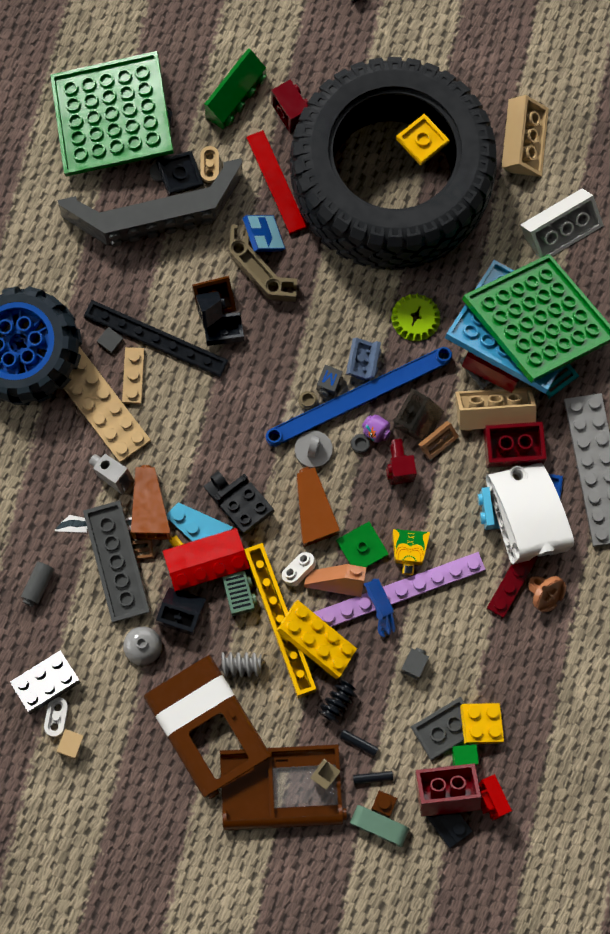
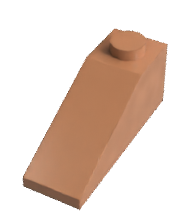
[304,564,366,597]

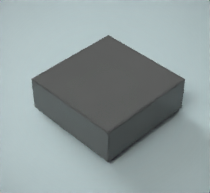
[97,327,123,354]

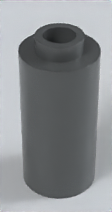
[21,561,55,607]

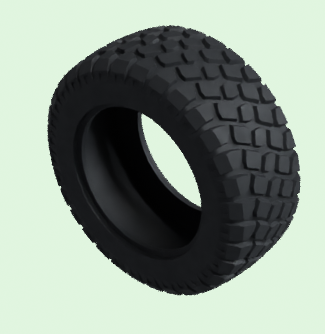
[290,57,497,270]

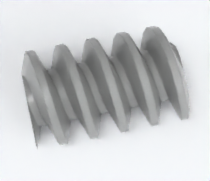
[221,652,262,677]

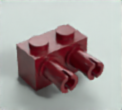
[386,439,417,485]

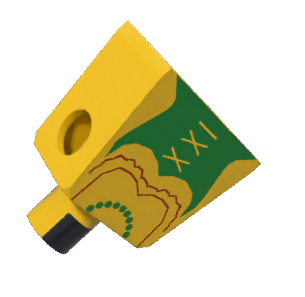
[392,529,430,575]

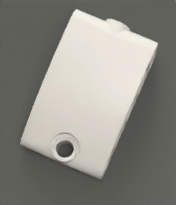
[486,463,574,564]

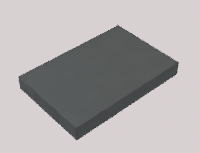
[410,697,465,761]

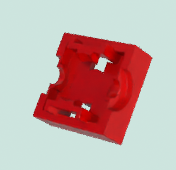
[479,774,512,821]

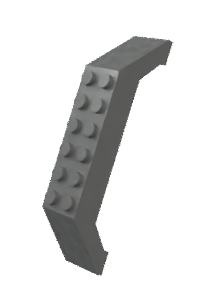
[58,158,243,247]

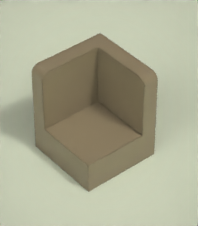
[310,759,340,791]

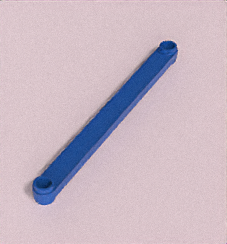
[266,347,452,447]

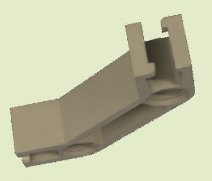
[229,225,297,302]

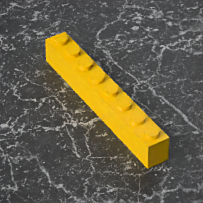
[244,543,316,699]

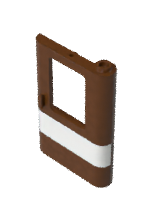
[143,655,272,800]

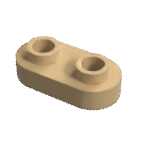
[200,146,219,184]

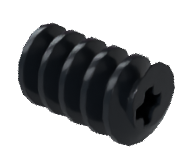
[317,678,357,723]

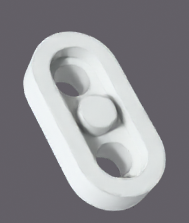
[282,552,316,586]
[44,697,68,737]

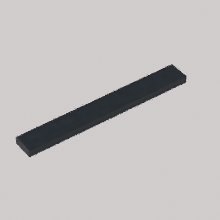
[84,300,228,378]

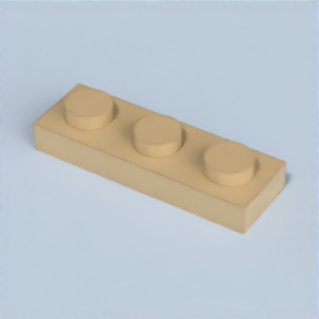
[122,347,144,404]

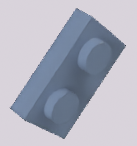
[346,338,381,381]

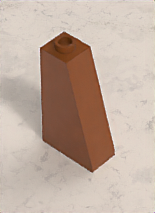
[131,465,172,540]
[297,467,340,547]

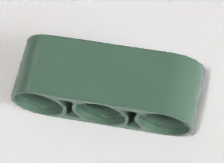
[350,805,410,847]

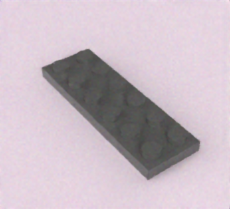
[83,500,150,623]

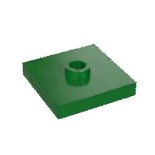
[336,522,389,568]

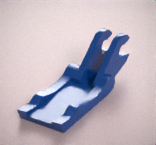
[363,579,396,637]

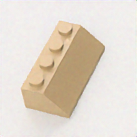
[502,95,549,177]
[455,387,536,431]

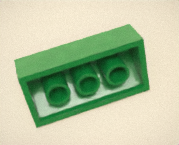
[204,48,267,129]

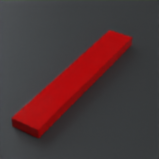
[246,130,307,235]

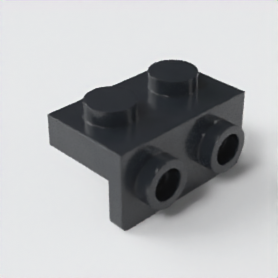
[204,312,244,346]

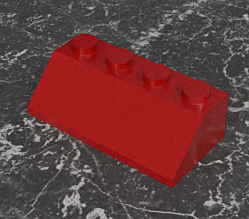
[162,528,249,591]

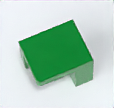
[452,744,479,766]

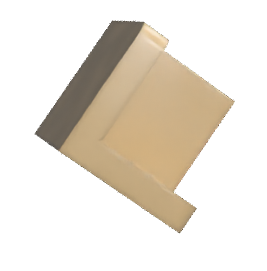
[57,729,83,760]

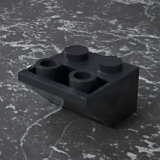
[156,587,206,636]

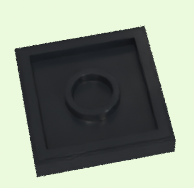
[156,151,204,196]

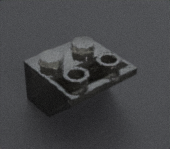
[393,389,444,442]

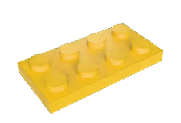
[276,600,357,679]

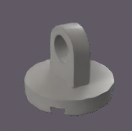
[295,430,333,469]

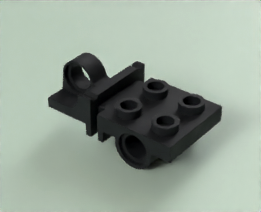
[204,471,275,535]

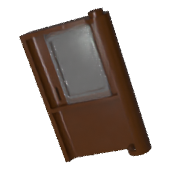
[220,744,347,831]

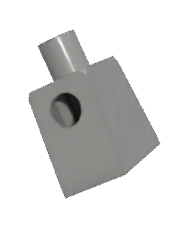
[89,454,134,495]

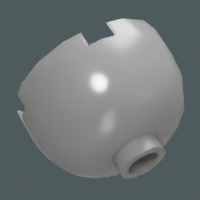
[123,627,162,666]

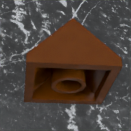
[192,276,236,318]

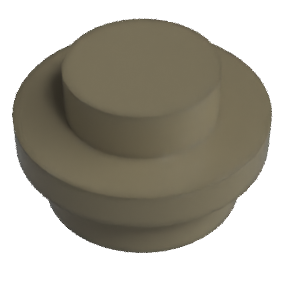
[298,391,317,410]

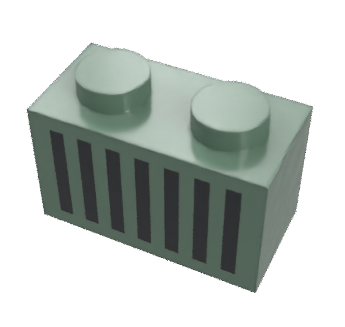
[222,571,257,616]

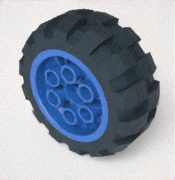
[0,286,82,405]

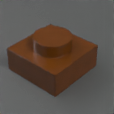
[372,790,397,817]

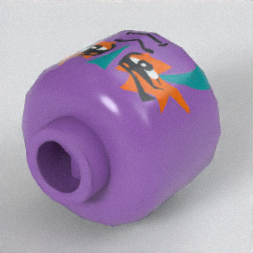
[362,415,391,443]

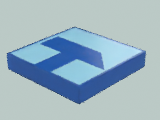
[243,215,285,252]

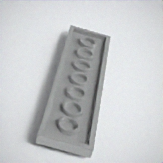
[564,393,610,547]

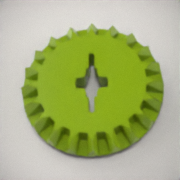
[391,293,440,341]

